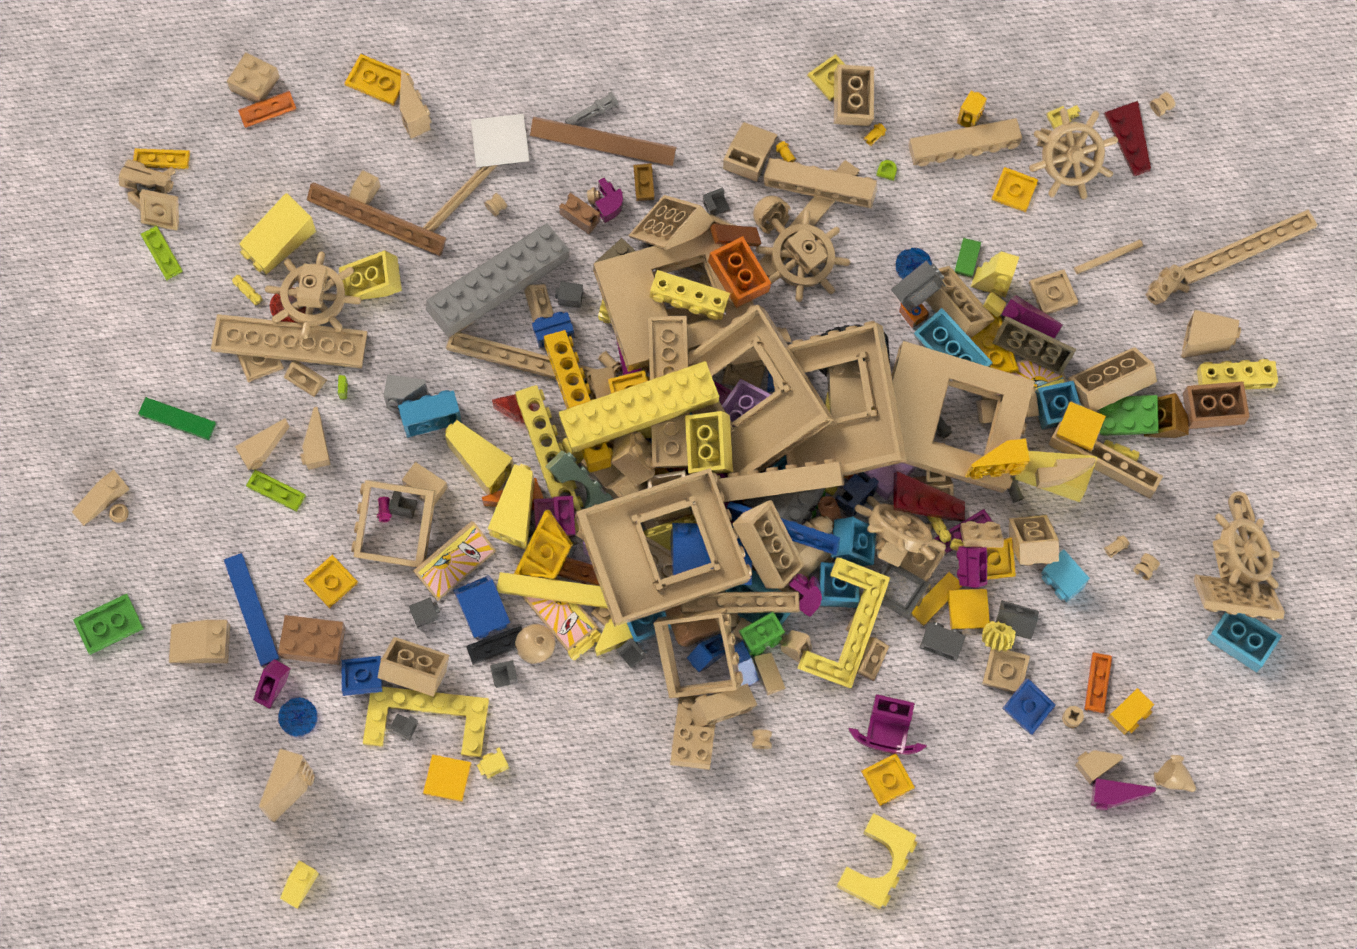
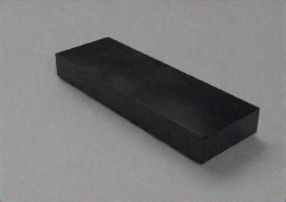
[466,626,522,665]

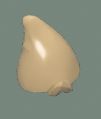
[1154,755,1196,792]

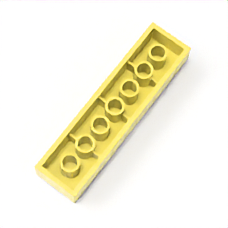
[559,361,719,453]

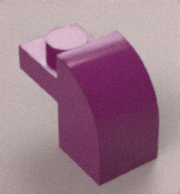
[595,177,623,223]
[789,573,822,617]

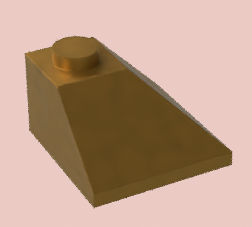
[1144,393,1189,438]

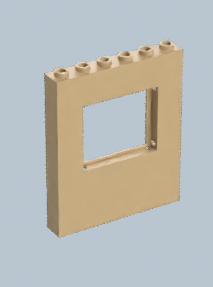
[593,230,754,372]
[688,305,834,476]
[773,321,907,476]
[891,341,1036,493]
[575,468,752,627]

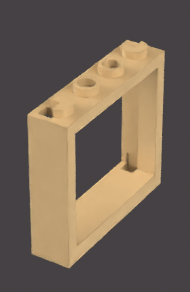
[351,480,437,567]
[653,608,743,698]

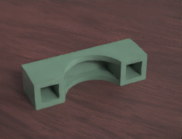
[545,450,614,509]

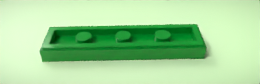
[138,397,216,440]

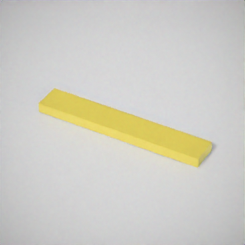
[497,572,607,608]

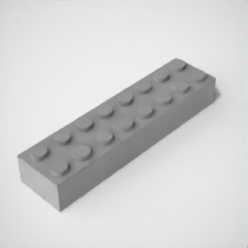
[426,223,570,338]

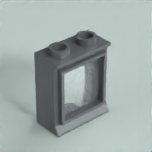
[891,261,946,314]
[879,563,931,621]

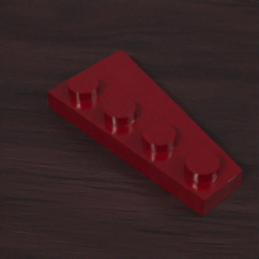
[1104,101,1151,177]
[893,471,965,522]

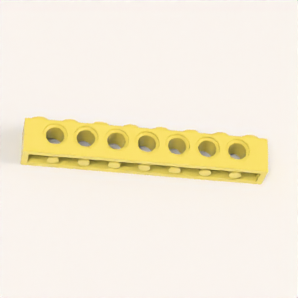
[515,385,583,537]

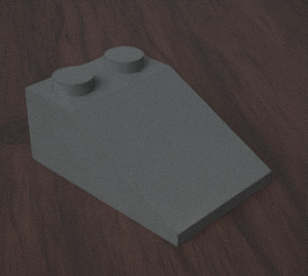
[742,472,816,524]

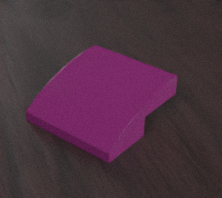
[534,496,575,536]

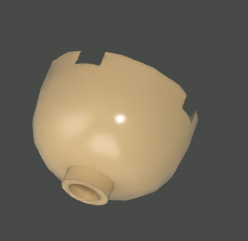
[753,196,791,234]
[515,624,555,664]

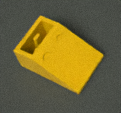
[965,439,1030,480]

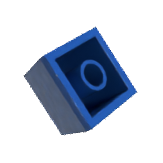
[453,575,511,639]

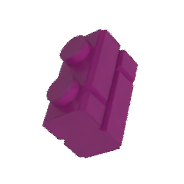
[956,545,987,588]

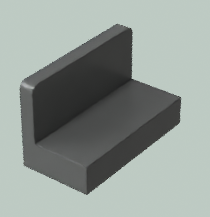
[996,600,1039,639]

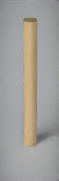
[1073,240,1143,275]

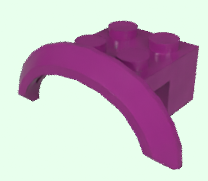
[849,694,927,755]

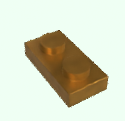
[633,163,655,201]

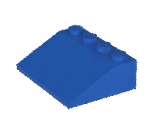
[670,523,752,585]

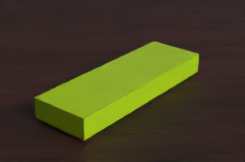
[140,226,183,280]
[246,469,306,512]

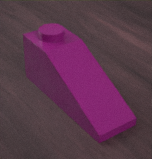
[1002,295,1063,339]
[1091,778,1156,810]

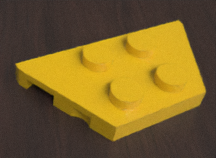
[514,509,573,579]

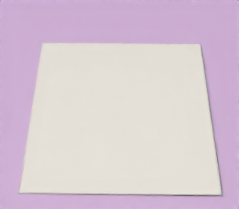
[471,114,529,167]

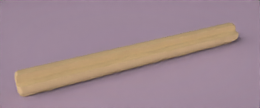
[423,165,498,232]

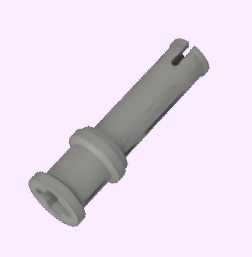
[565,91,619,126]

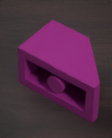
[253,659,291,709]

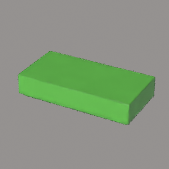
[954,238,981,277]

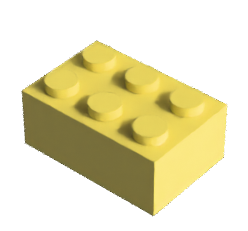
[685,411,733,474]

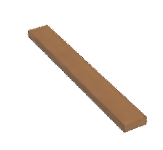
[530,117,677,166]
[307,182,447,256]

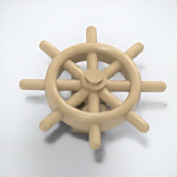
[1029,108,1118,200]
[755,210,850,302]
[265,251,361,339]
[855,496,946,567]
[1213,503,1280,598]

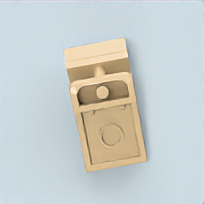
[670,696,715,770]

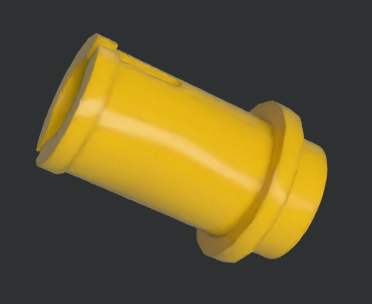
[863,123,886,146]
[776,141,796,163]

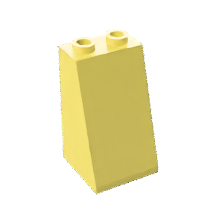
[239,193,316,275]
[445,420,514,495]
[1015,451,1097,502]
[488,464,535,550]

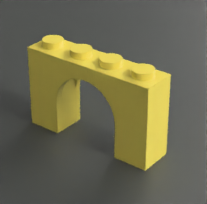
[837,813,918,910]

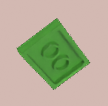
[1100,395,1159,436]
[73,594,144,655]

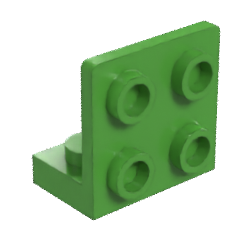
[739,612,785,657]

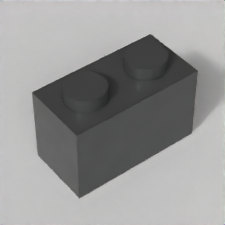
[919,622,966,661]

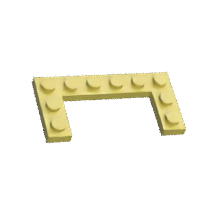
[797,557,890,688]
[363,687,489,757]

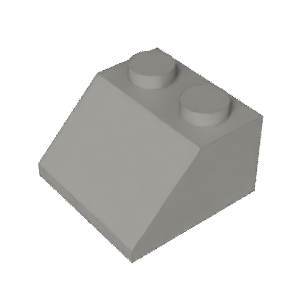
[384,375,428,413]

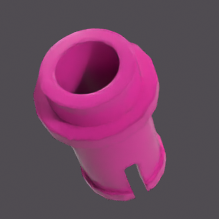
[377,497,392,522]

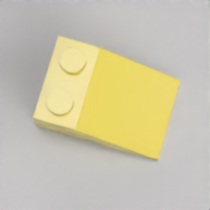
[339,250,402,300]

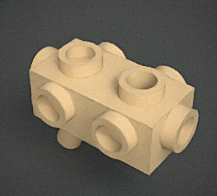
[1145,264,1190,305]

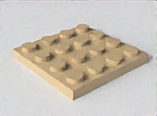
[1194,574,1285,620]

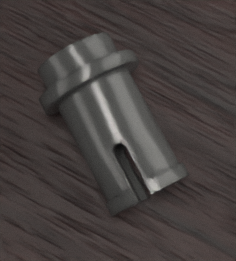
[936,415,952,439]
[1007,477,1024,503]

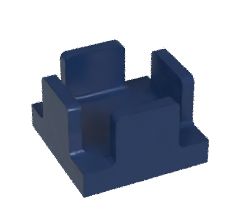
[835,472,879,518]

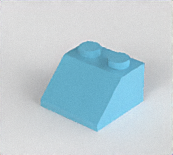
[1041,549,1090,602]

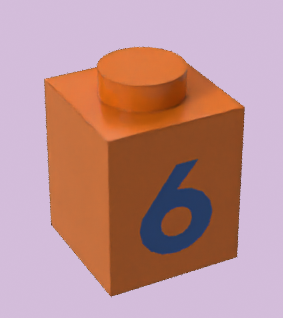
[899,303,929,329]

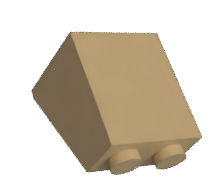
[1181,310,1241,358]

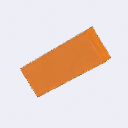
[238,91,297,128]
[1084,652,1112,713]

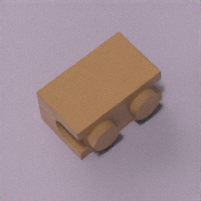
[559,193,600,235]

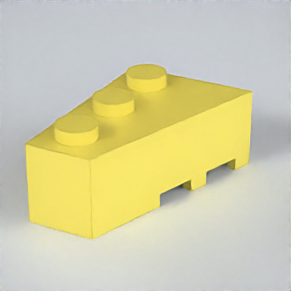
[971,251,1019,298]

